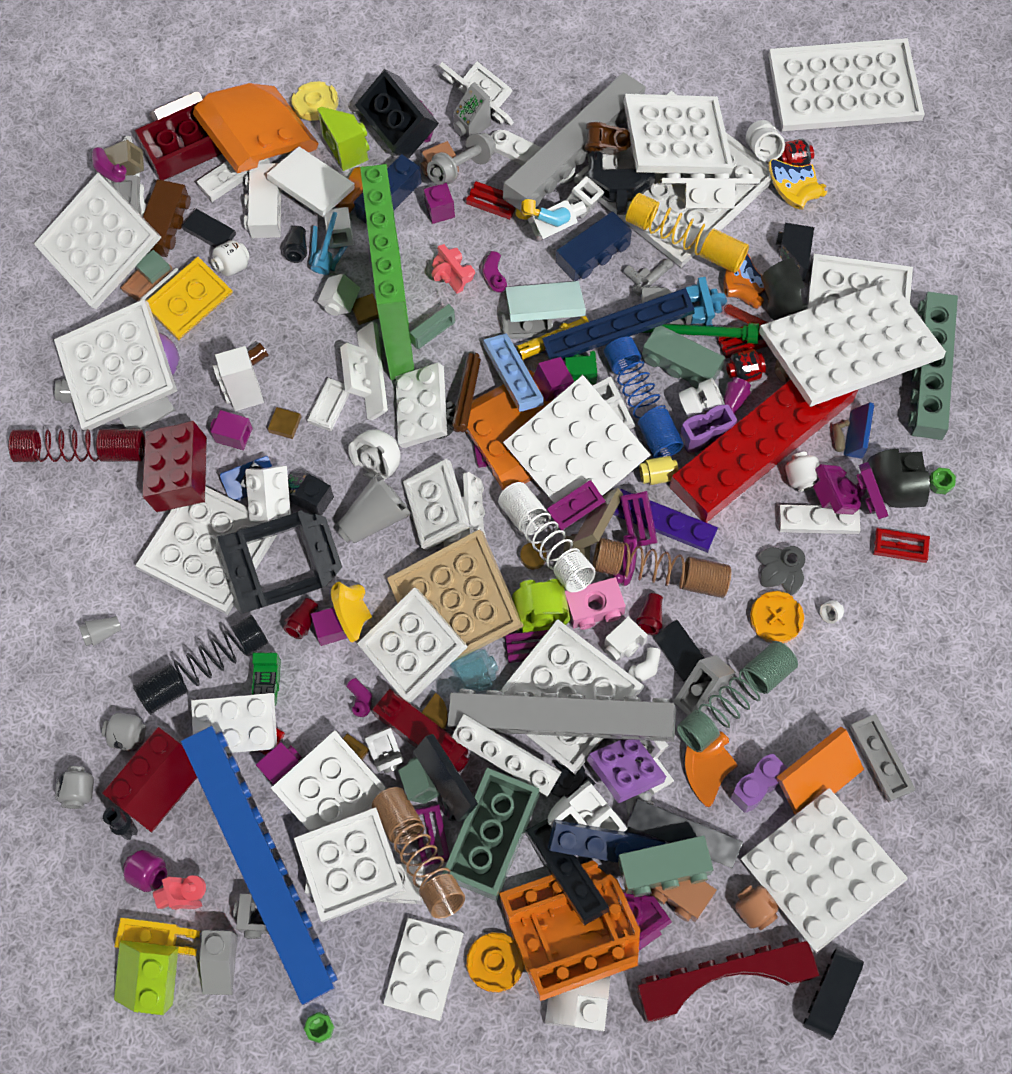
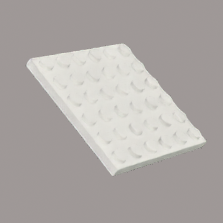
[574,91,773,267]

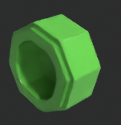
[929,467,956,495]
[304,1012,335,1044]

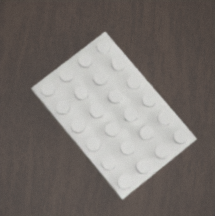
[768,38,924,131]
[759,280,946,407]

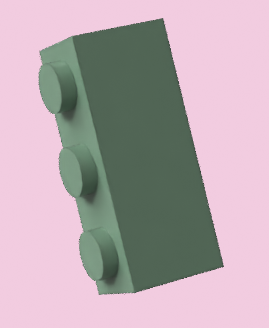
[642,325,725,389]
[618,835,714,897]

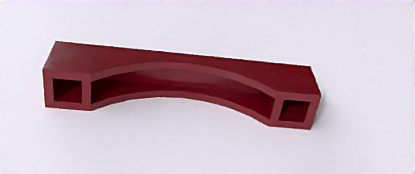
[636,937,820,1023]

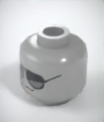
[102,713,146,751]

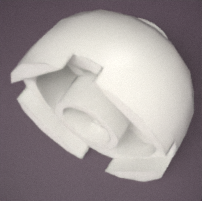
[348,429,401,480]

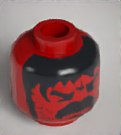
[777,139,814,166]
[726,349,766,383]

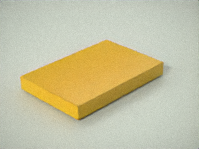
[147,257,233,341]

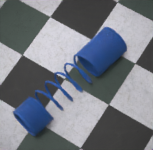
[604,336,684,458]

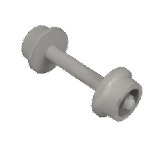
[427,133,496,185]

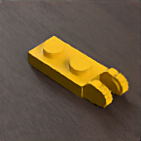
[114,918,201,957]

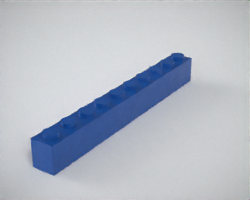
[181,726,338,1005]

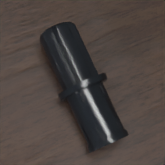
[103,807,138,840]

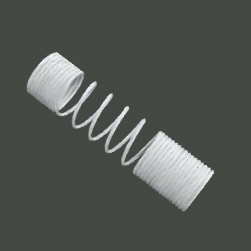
[498,482,596,592]

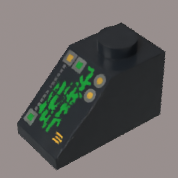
[775,222,815,281]
[288,472,334,516]

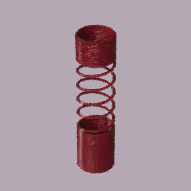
[8,429,145,462]

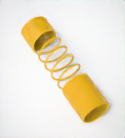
[625,193,749,273]

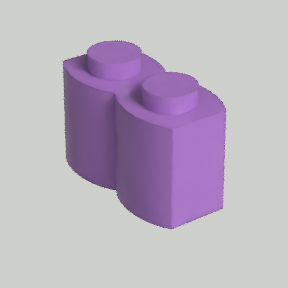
[680,405,737,453]
[730,754,788,813]

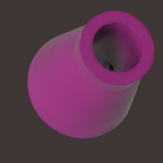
[724,377,751,415]

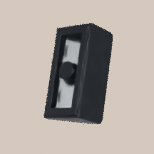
[653,619,705,682]

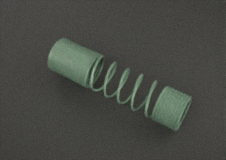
[677,641,798,753]

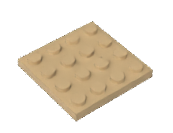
[387,529,523,663]

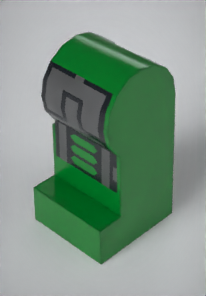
[252,653,281,706]

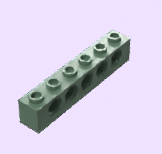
[908,292,958,440]

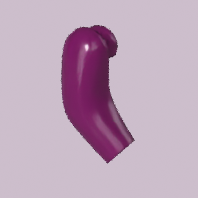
[92,147,127,183]
[482,251,507,293]
[613,535,637,586]

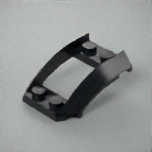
[216,510,342,614]

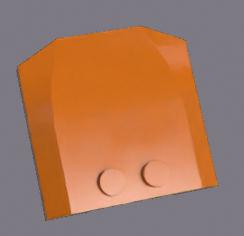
[193,83,319,173]
[465,370,554,490]
[499,860,640,1001]

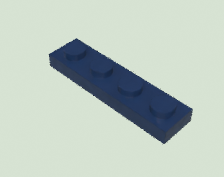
[548,820,666,863]

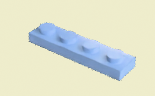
[484,333,544,412]

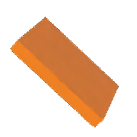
[776,726,864,815]

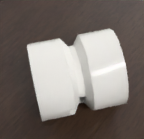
[746,120,785,162]
[679,378,725,418]

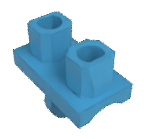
[685,277,727,326]

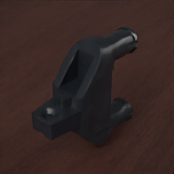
[585,151,656,215]

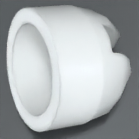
[820,600,844,624]

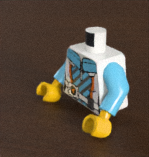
[516,199,587,242]

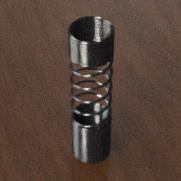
[133,615,269,715]

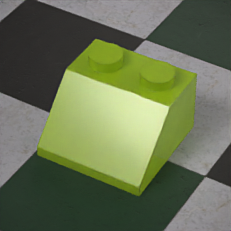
[317,107,370,171]
[114,940,179,1015]

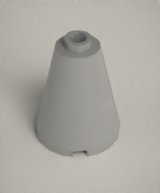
[337,473,411,543]

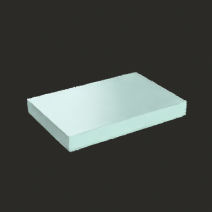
[505,281,586,322]

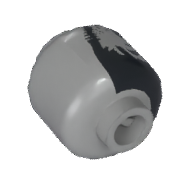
[55,766,94,809]

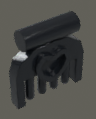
[551,761,596,798]

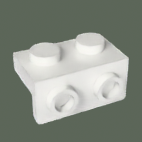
[245,465,291,522]

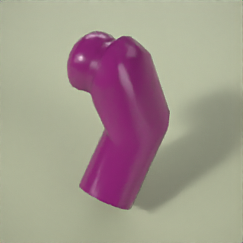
[346,677,373,717]

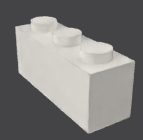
[244,163,281,238]
[213,346,264,411]

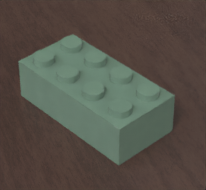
[443,768,540,901]

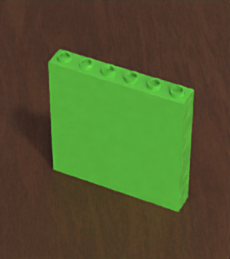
[360,164,415,380]

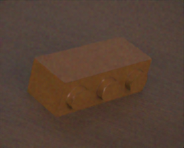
[143,179,191,257]

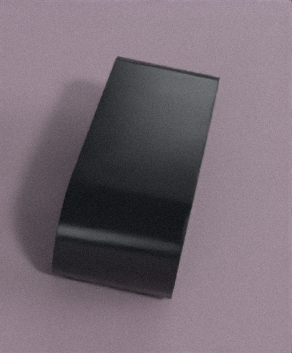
[803,948,864,1041]

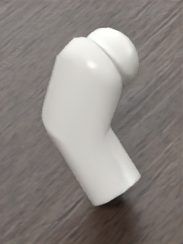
[628,647,661,682]

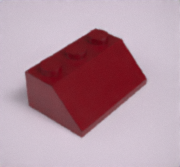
[102,727,197,833]

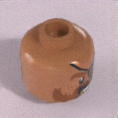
[735,885,779,930]

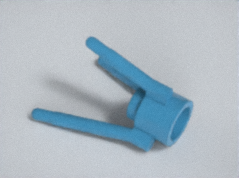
[308,212,348,275]

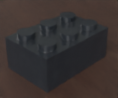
[355,69,439,159]

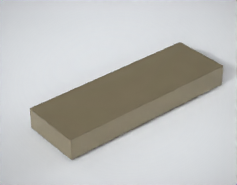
[573,488,623,549]

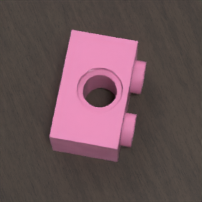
[565,577,626,630]

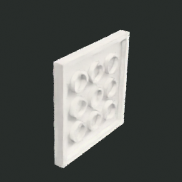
[623,94,734,174]
[34,173,162,309]
[807,254,913,309]
[54,299,177,431]
[503,375,650,504]
[135,487,277,615]
[500,619,644,774]
[741,788,908,953]

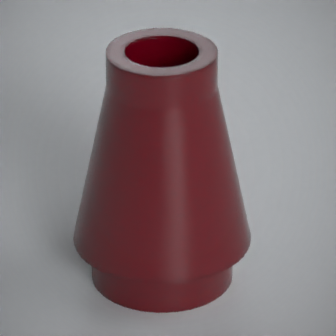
[636,593,663,635]
[283,598,318,639]

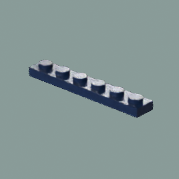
[542,288,695,360]

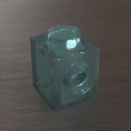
[454,649,499,691]

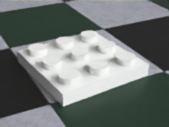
[357,587,468,703]
[271,731,387,832]
[294,807,405,923]

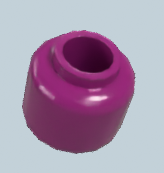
[123,850,167,892]

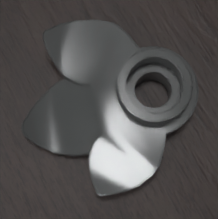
[757,546,806,596]

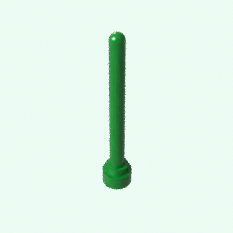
[641,323,759,344]

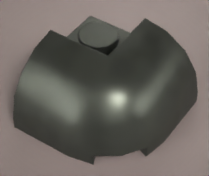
[761,258,807,321]
[867,448,930,508]

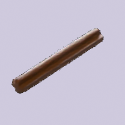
[452,353,481,433]

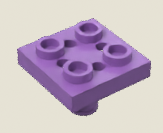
[587,739,667,804]

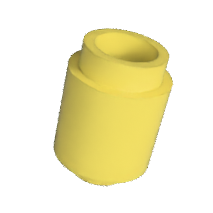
[639,455,679,485]

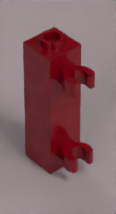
[372,689,469,772]

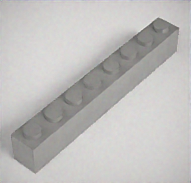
[503,72,646,211]
[448,689,676,742]

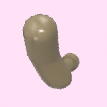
[832,420,850,452]

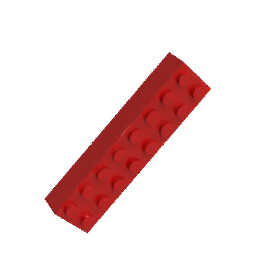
[670,380,859,523]

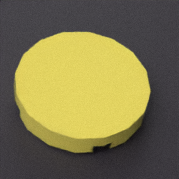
[292,81,339,121]

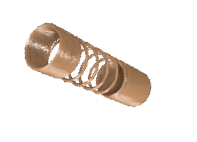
[593,538,731,598]
[372,787,465,919]

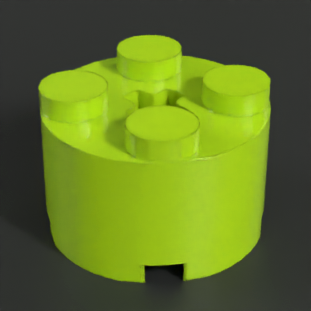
[511,579,570,633]

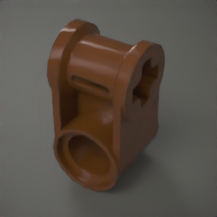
[585,122,631,155]

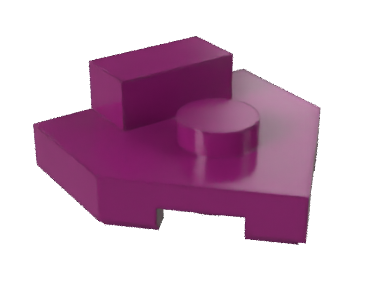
[813,464,866,515]
[623,892,672,951]

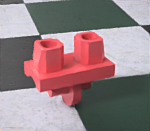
[431,244,475,294]
[153,875,206,910]

